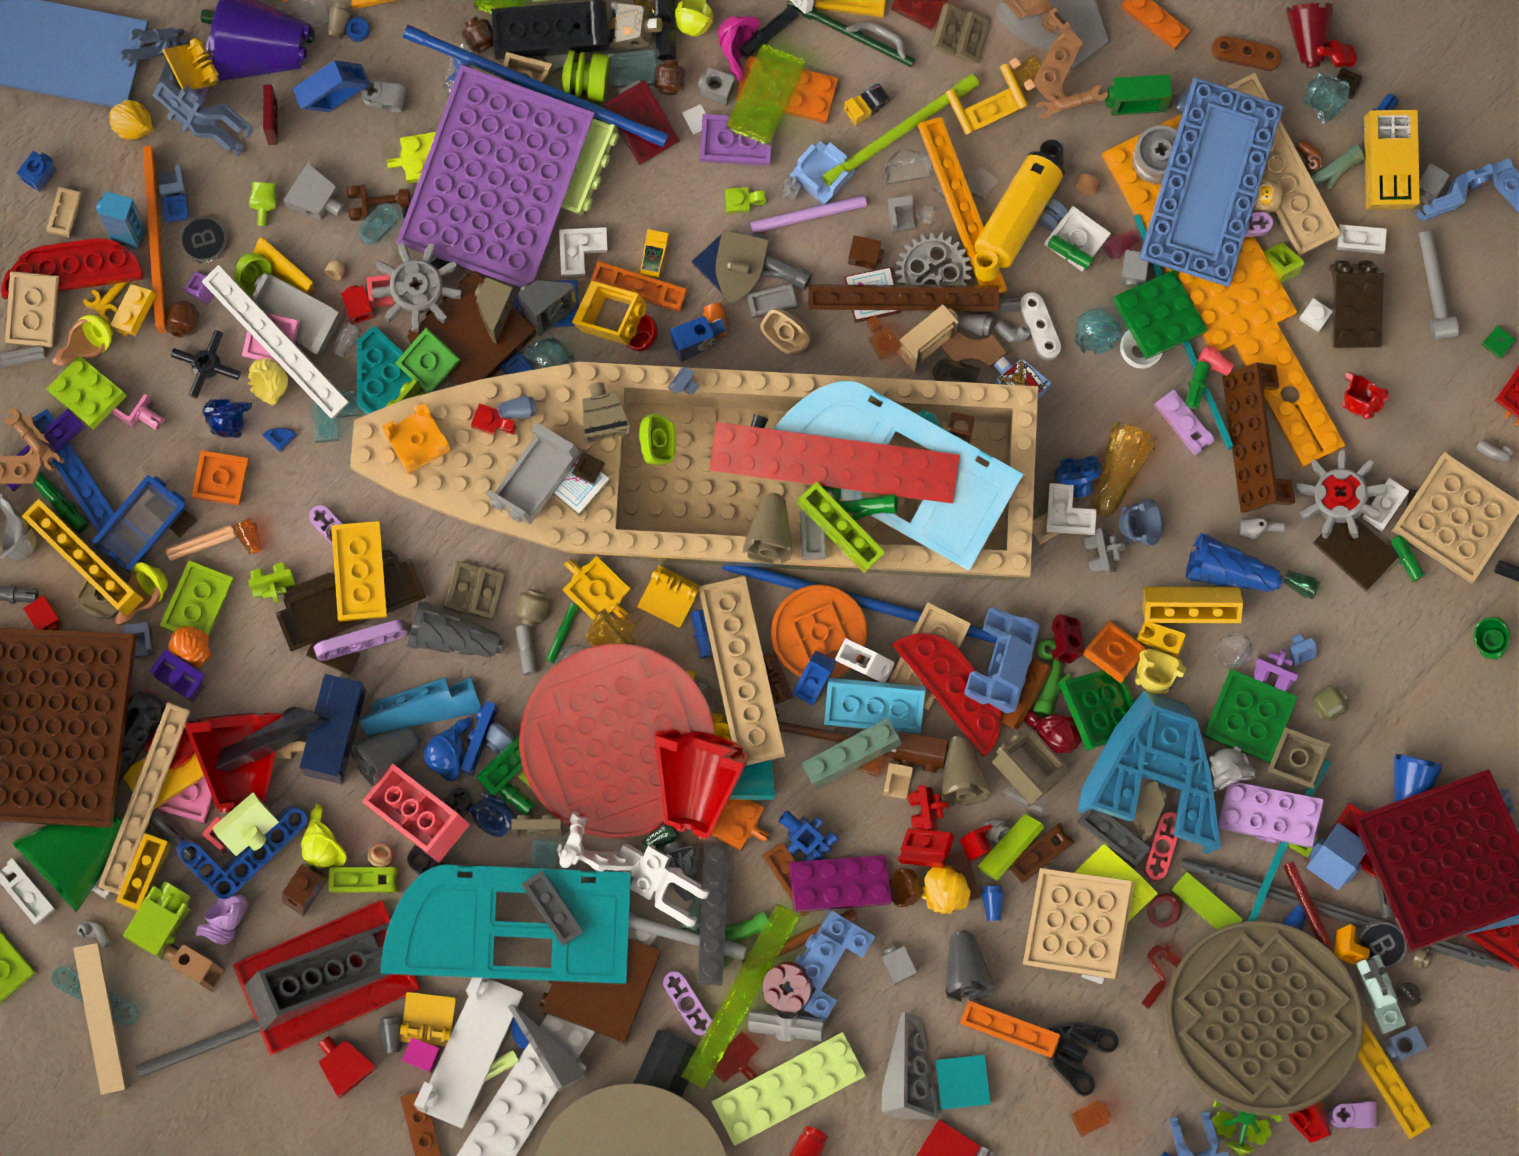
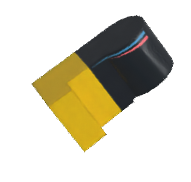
[844,84,891,126]

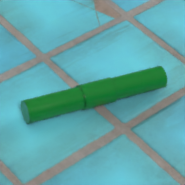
[546,603,579,664]

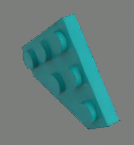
[357,325,412,415]

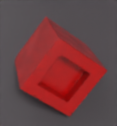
[959,824,993,862]

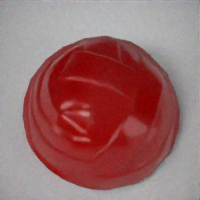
[625,314,658,352]

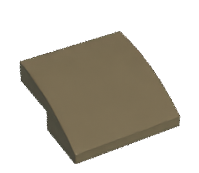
[932,3,990,64]
[443,561,505,620]

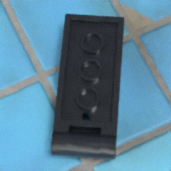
[491,0,609,59]

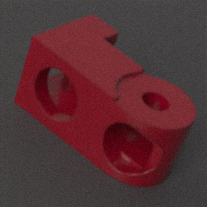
[1052,614,1084,664]

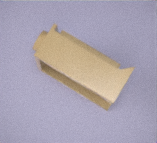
[897,305,958,372]

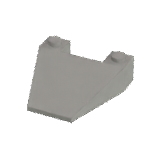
[996,0,1109,70]

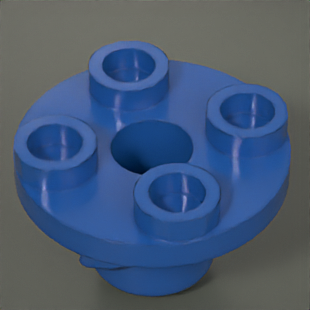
[1054,456,1103,498]

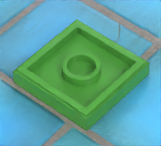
[395,328,462,393]

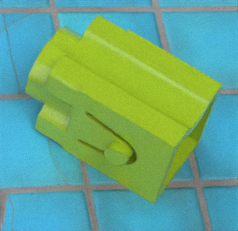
[122,881,191,960]

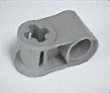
[361,79,407,113]

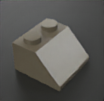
[475,277,515,343]
[1132,781,1167,843]

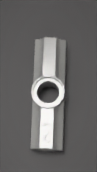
[748,1009,825,1042]

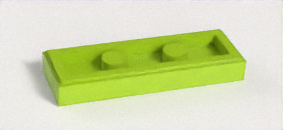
[978,814,1044,881]
[1171,872,1243,930]

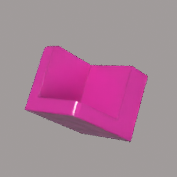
[402,1038,441,1073]

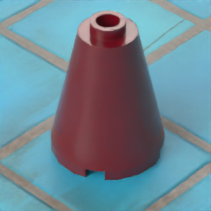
[1286,3,1333,68]

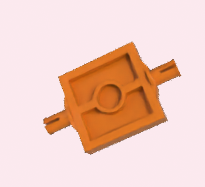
[711,799,770,851]

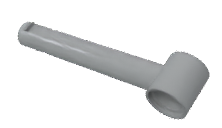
[1419,231,1459,340]

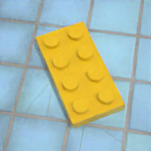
[331,521,387,622]

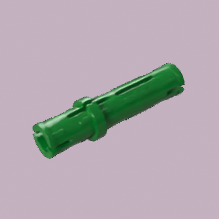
[33,472,89,533]

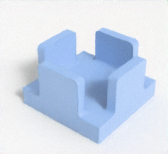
[790,141,856,205]

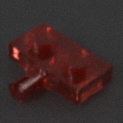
[707,1031,759,1084]

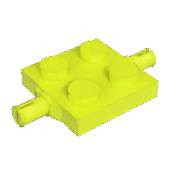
[387,132,436,184]

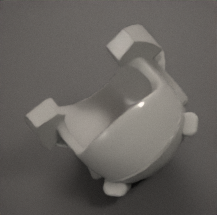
[1207,746,1256,792]

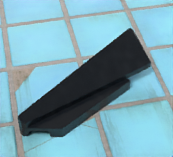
[216,708,329,771]

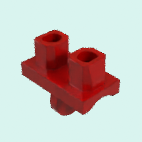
[908,785,949,831]

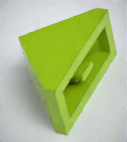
[1263,242,1304,283]

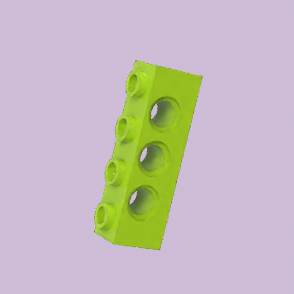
[796,481,885,574]

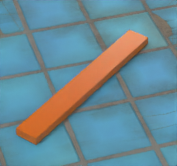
[143,145,168,333]

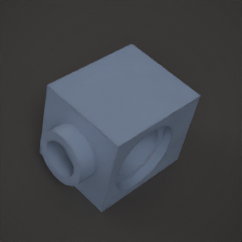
[1385,1026,1427,1063]

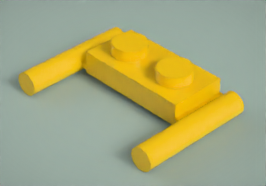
[945,63,1028,135]

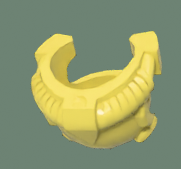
[1135,649,1187,694]

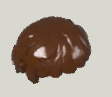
[889,868,922,907]

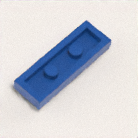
[459,701,498,776]

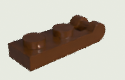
[1009,823,1075,884]

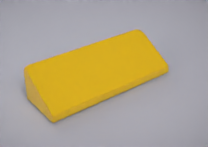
[253,237,315,295]

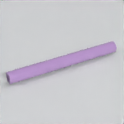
[750,195,867,234]

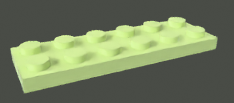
[711,1032,865,1146]

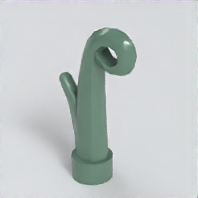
[1305,144,1365,190]

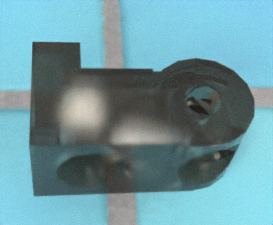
[932,358,980,383]

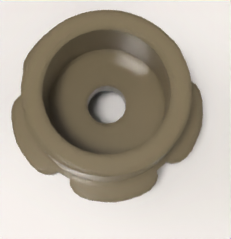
[1412,947,1433,970]

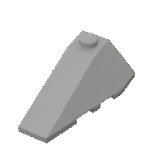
[508,1004,587,1093]
[882,1012,937,1120]

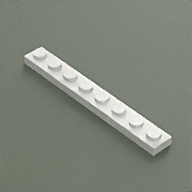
[202,265,350,419]

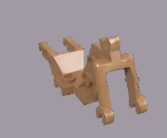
[1003,0,1108,120]
[0,408,65,484]

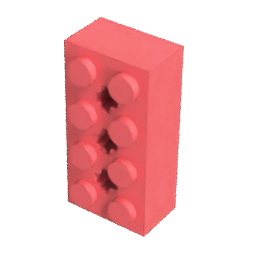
[362,764,470,863]

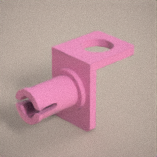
[111,394,165,431]

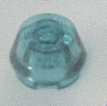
[1075,309,1121,354]

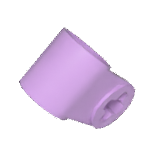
[1328,1102,1378,1128]

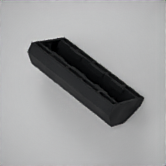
[634,1030,703,1097]

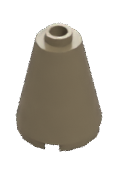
[743,493,792,564]
[942,735,991,806]

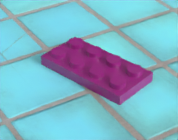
[789,855,892,912]

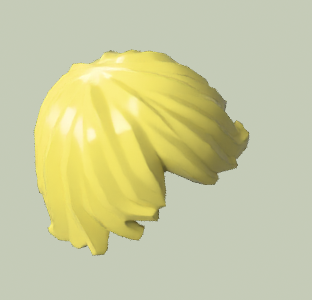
[248,358,288,406]

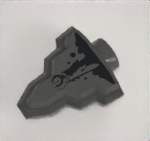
[663,841,700,901]

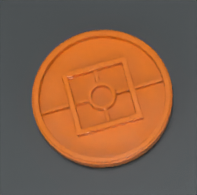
[771,585,868,681]

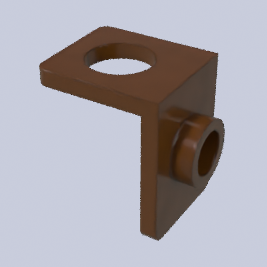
[948,412,975,444]

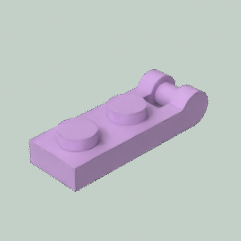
[1154,389,1215,456]

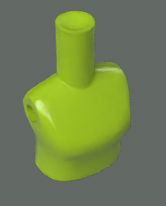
[249,182,276,226]

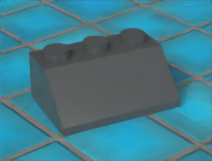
[518,280,577,337]

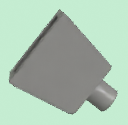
[284,163,344,220]

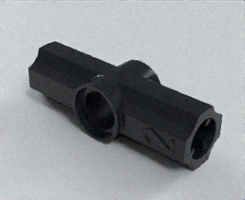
[654,0,676,61]

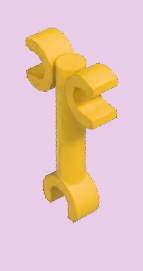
[83,280,138,323]

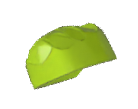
[639,413,676,466]

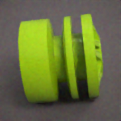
[562,50,610,104]

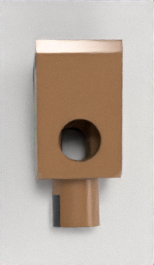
[164,944,225,992]

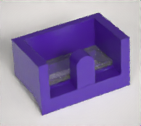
[149,649,205,703]

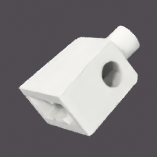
[835,638,894,683]

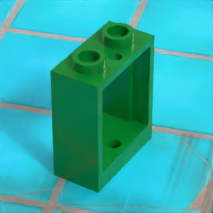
[1105,74,1172,116]

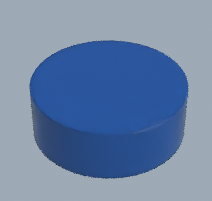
[346,17,370,42]

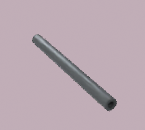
[136,1019,260,1078]

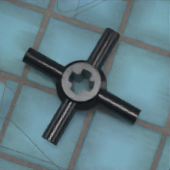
[171,330,241,399]

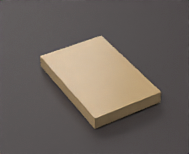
[5,271,59,347]

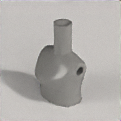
[1239,518,1284,540]

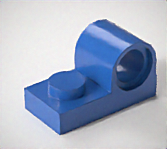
[792,650,837,705]

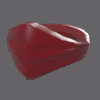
[1147,893,1182,928]

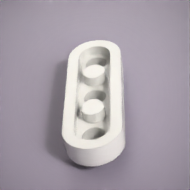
[1020,292,1061,361]

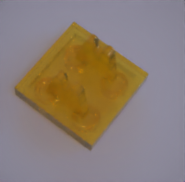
[585,608,637,646]

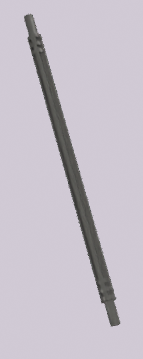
[1180,858,1512,972]

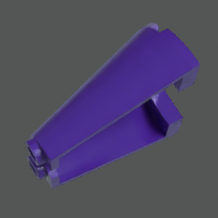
[210,0,312,81]

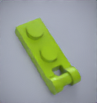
[329,867,399,894]

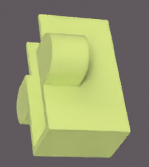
[212,792,279,856]

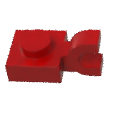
[471,403,517,436]

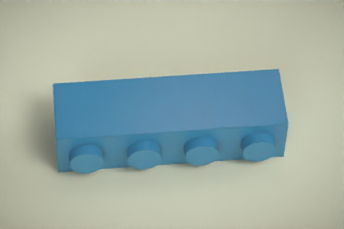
[96,191,146,250]

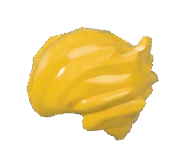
[921,865,971,914]

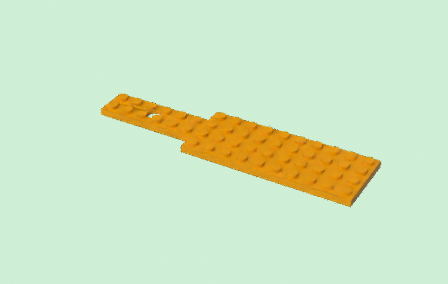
[1101,114,1345,469]

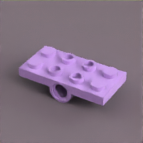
[1218,782,1325,848]

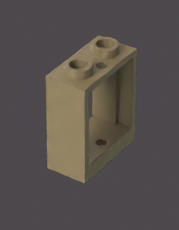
[992,728,1071,805]

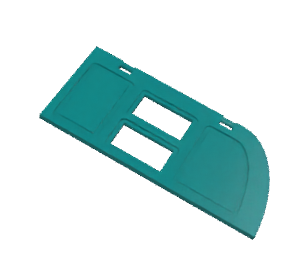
[380,865,631,984]

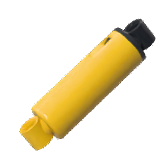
[974,140,1065,282]

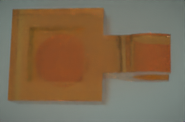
[866,315,901,360]

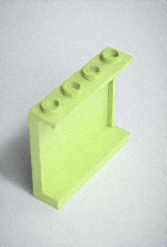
[561,119,619,216]

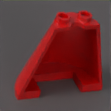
[185,713,283,812]
[655,731,748,839]

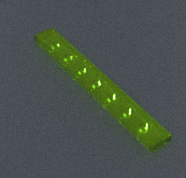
[681,904,800,1089]

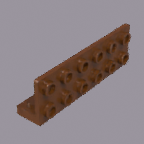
[1222,363,1295,513]

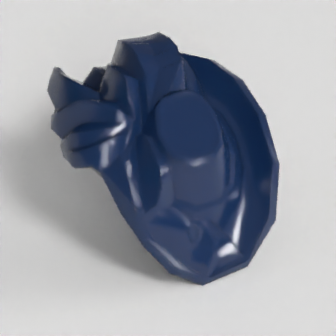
[468,793,513,837]

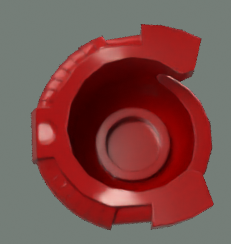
[1342,372,1390,419]

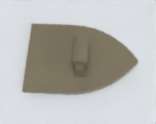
[716,230,769,304]

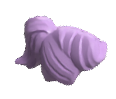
[195,894,249,945]

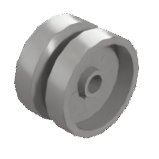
[1132,125,1177,185]

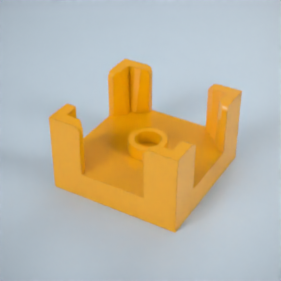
[382,402,451,474]

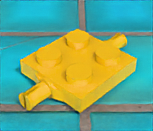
[563,556,631,624]

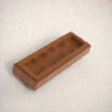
[1000,659,1052,731]
[400,1092,441,1156]

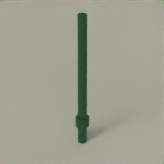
[787,0,915,67]

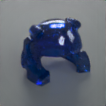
[202,399,252,438]

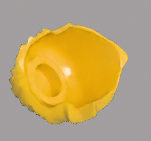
[109,99,154,140]

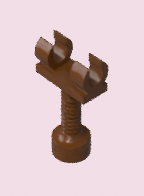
[347,184,411,221]

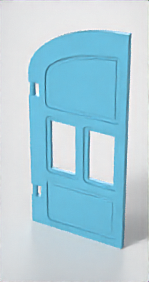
[773,381,1024,571]

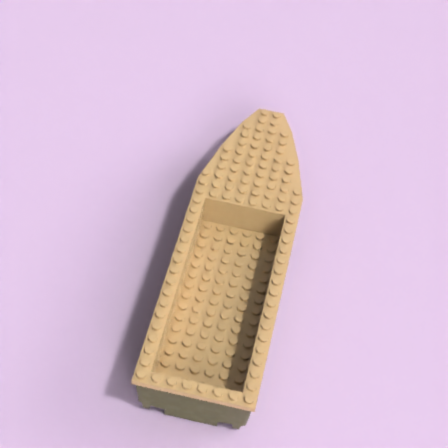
[350,362,1038,581]

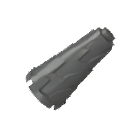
[407,600,504,658]

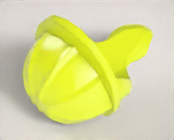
[675,0,714,36]
[301,804,347,869]

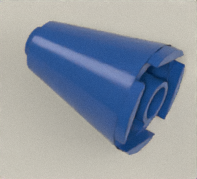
[1394,753,1443,802]

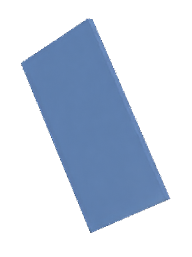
[0,0,149,108]
[1139,77,1284,287]

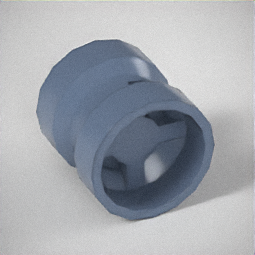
[1037,198,1068,231]

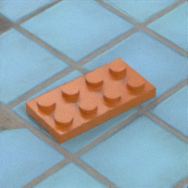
[736,56,838,124]

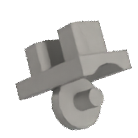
[1084,528,1126,574]

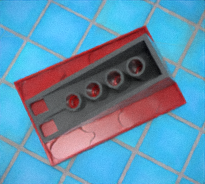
[233,900,420,1056]

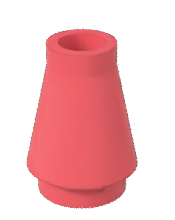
[1197,345,1234,376]

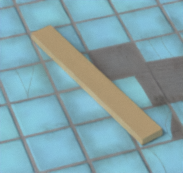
[98,702,191,895]

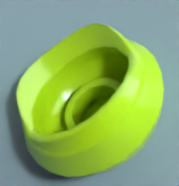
[234,252,272,297]

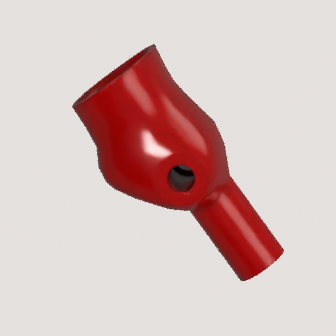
[1317,40,1357,68]

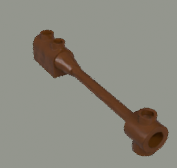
[775,708,948,773]

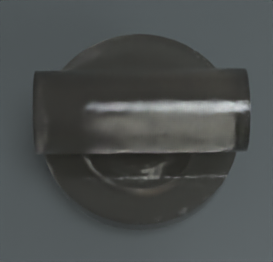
[1396,982,1422,1008]

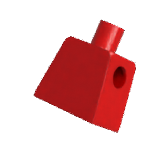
[318,1036,377,1099]

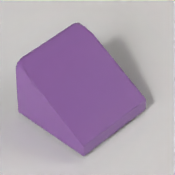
[183,271,214,305]

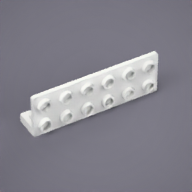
[414,978,523,1128]

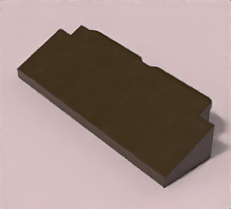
[276,550,426,651]

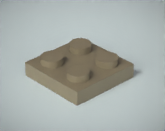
[511,815,563,836]

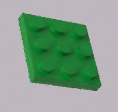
[1112,270,1208,360]
[1203,669,1298,764]
[1059,670,1135,751]

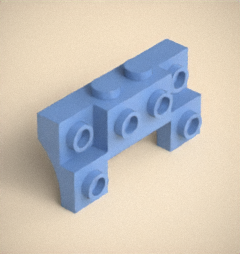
[964,607,1040,713]
[783,910,875,1022]

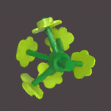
[1212,1099,1282,1155]

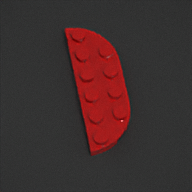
[1,238,144,299]
[891,634,1001,757]

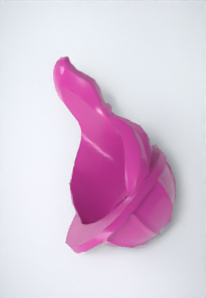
[718,16,760,81]

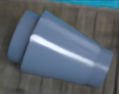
[498,395,536,419]

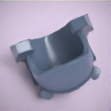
[1119,499,1163,546]

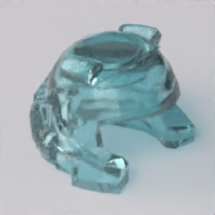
[1304,73,1349,124]
[523,334,574,368]

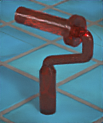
[1141,944,1182,1009]

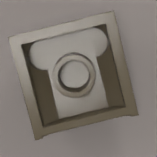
[1267,727,1331,789]

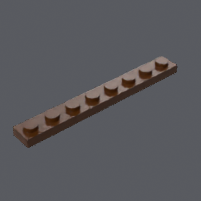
[808,284,999,311]

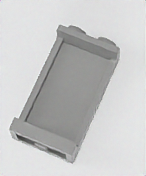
[250,273,344,355]
[486,423,581,525]

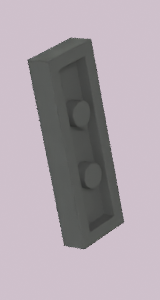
[1077,809,1150,868]
[521,871,583,947]

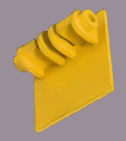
[163,38,219,90]
[637,565,701,628]
[400,992,456,1047]

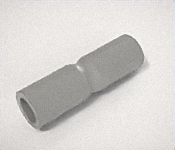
[516,625,537,675]

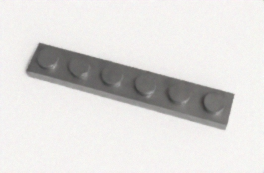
[697,843,729,985]

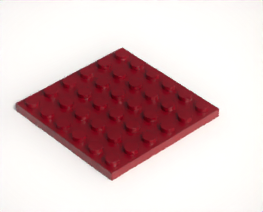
[1352,769,1519,953]

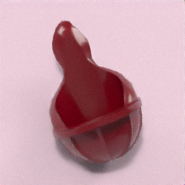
[1024,710,1082,754]

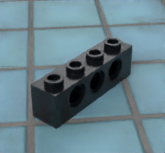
[118,691,165,785]

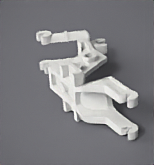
[557,811,710,927]

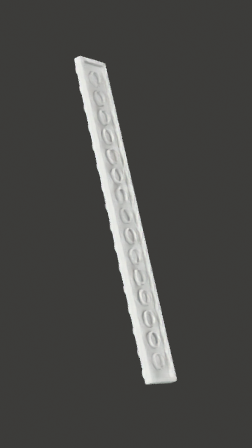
[457,912,658,1156]

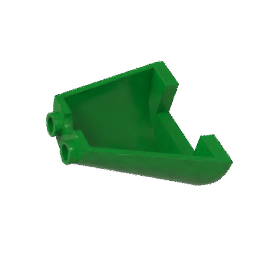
[12,815,122,912]

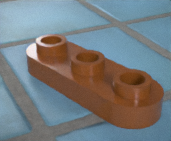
[1211,36,1281,71]

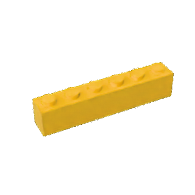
[22,499,144,616]

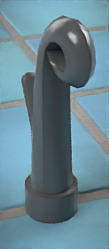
[750,233,813,290]

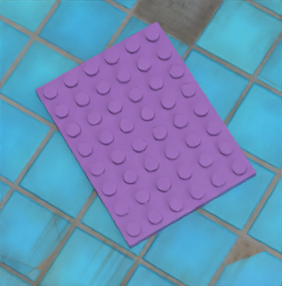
[396,65,595,288]

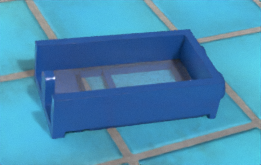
[92,475,187,574]

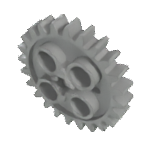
[895,232,972,285]

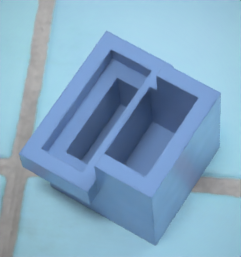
[1306,823,1366,890]

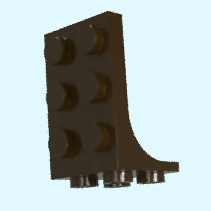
[1329,260,1384,348]

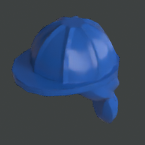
[424,716,472,781]

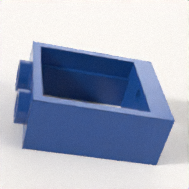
[293,60,370,113]

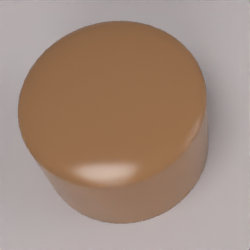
[1075,174,1099,195]

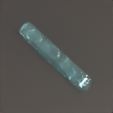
[51,967,139,1026]

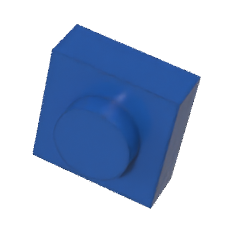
[162,195,190,223]

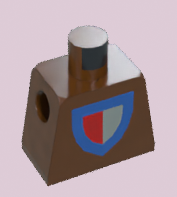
[282,864,329,916]

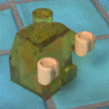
[1007,55,1041,92]

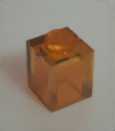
[1070,1100,1111,1137]

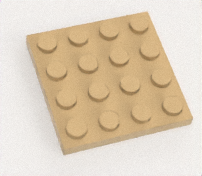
[1391,452,1519,584]
[1023,868,1135,980]

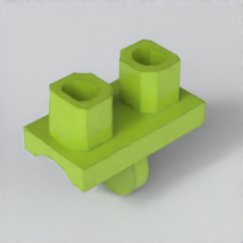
[248,562,296,603]

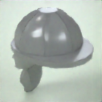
[0,493,37,561]

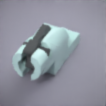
[1356,954,1406,1035]

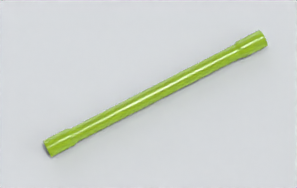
[822,74,979,187]

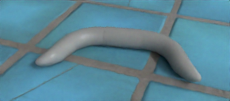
[846,21,906,59]

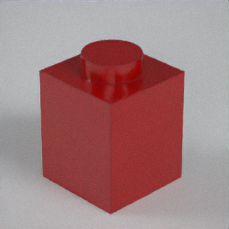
[341,285,374,325]
[23,595,62,630]

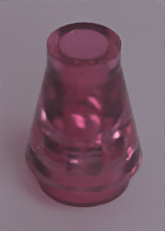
[1103,230,1140,259]

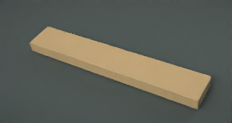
[73,943,127,1094]

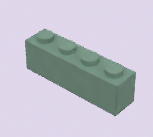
[801,718,902,790]

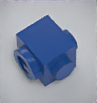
[16,150,56,193]

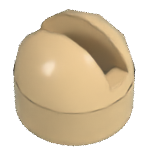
[324,260,345,281]

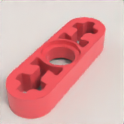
[1144,812,1178,881]

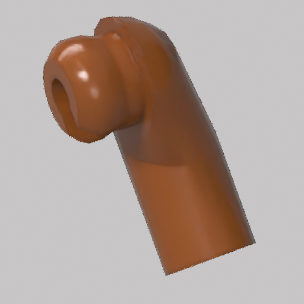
[1295,139,1322,171]

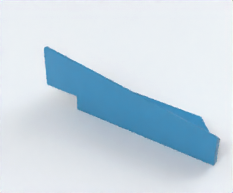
[359,677,481,735]

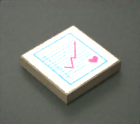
[552,454,611,517]

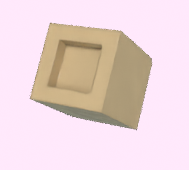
[883,763,913,799]

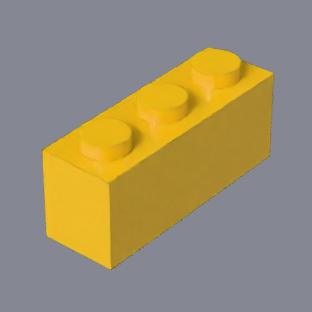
[116,833,171,912]

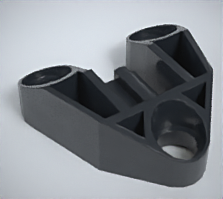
[1046,1022,1119,1097]

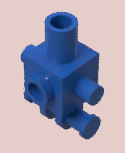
[778,810,839,861]

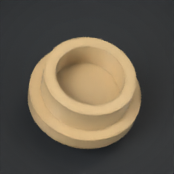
[368,844,392,867]

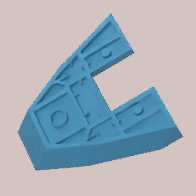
[1078,690,1221,854]

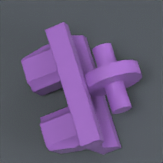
[1254,648,1298,692]

